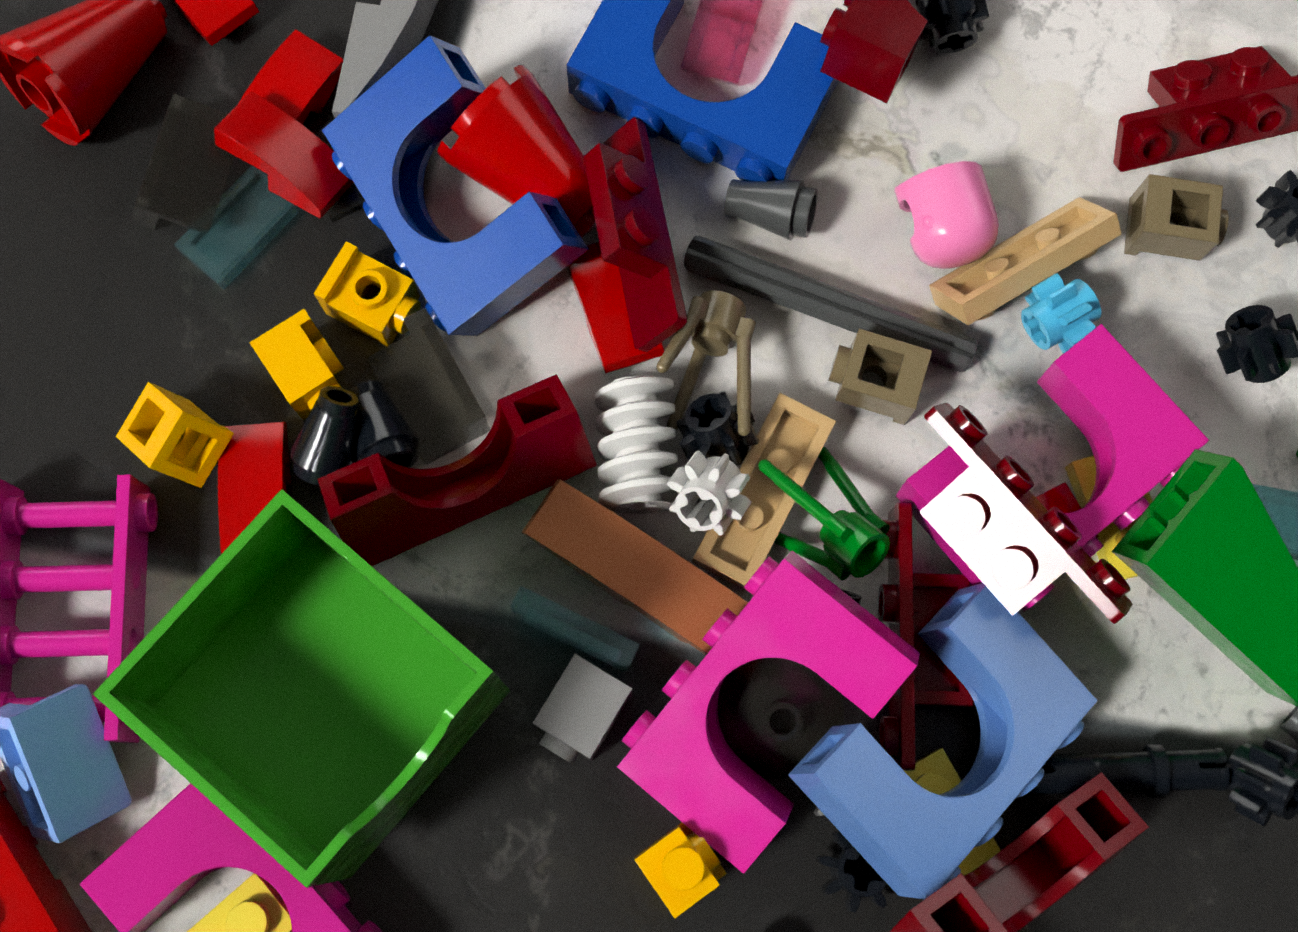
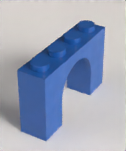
[566,0,839,182]
[322,35,589,336]

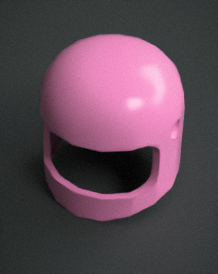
[894,161,999,269]

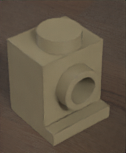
[1124,174,1229,261]
[828,328,932,425]

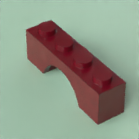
[820,0,928,104]
[317,374,597,566]
[890,772,1149,932]

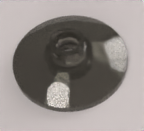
[717,658,844,779]

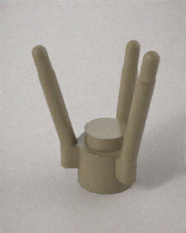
[656,290,756,436]

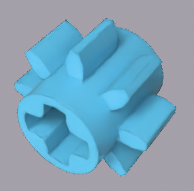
[1021,273,1102,354]

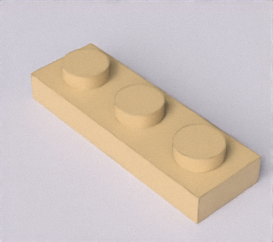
[929,197,1122,325]
[692,393,836,591]

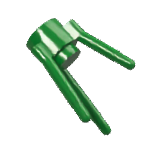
[758,446,890,581]

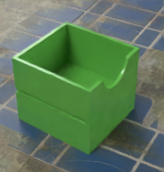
[93,489,510,888]

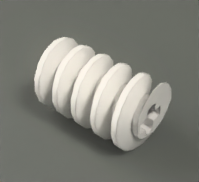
[595,375,678,514]

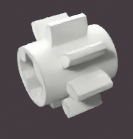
[667,451,751,536]

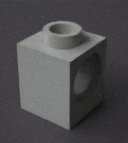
[533,654,632,764]

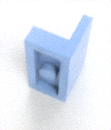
[0,684,132,844]

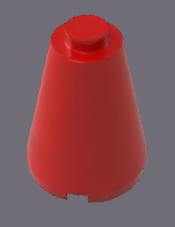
[0,0,167,146]
[437,64,596,238]

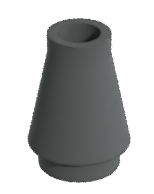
[724,179,818,241]

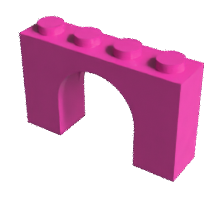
[895,324,1210,612]
[617,551,920,874]
[79,783,383,932]

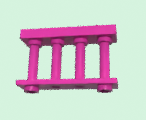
[0,474,158,743]

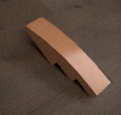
[521,479,764,682]

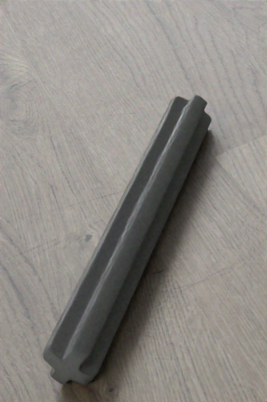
[684,236,977,372]

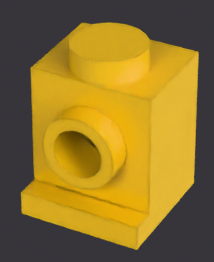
[314,241,421,347]
[249,309,344,420]
[116,382,234,488]
[634,822,727,918]

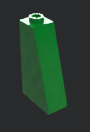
[1112,449,1298,707]

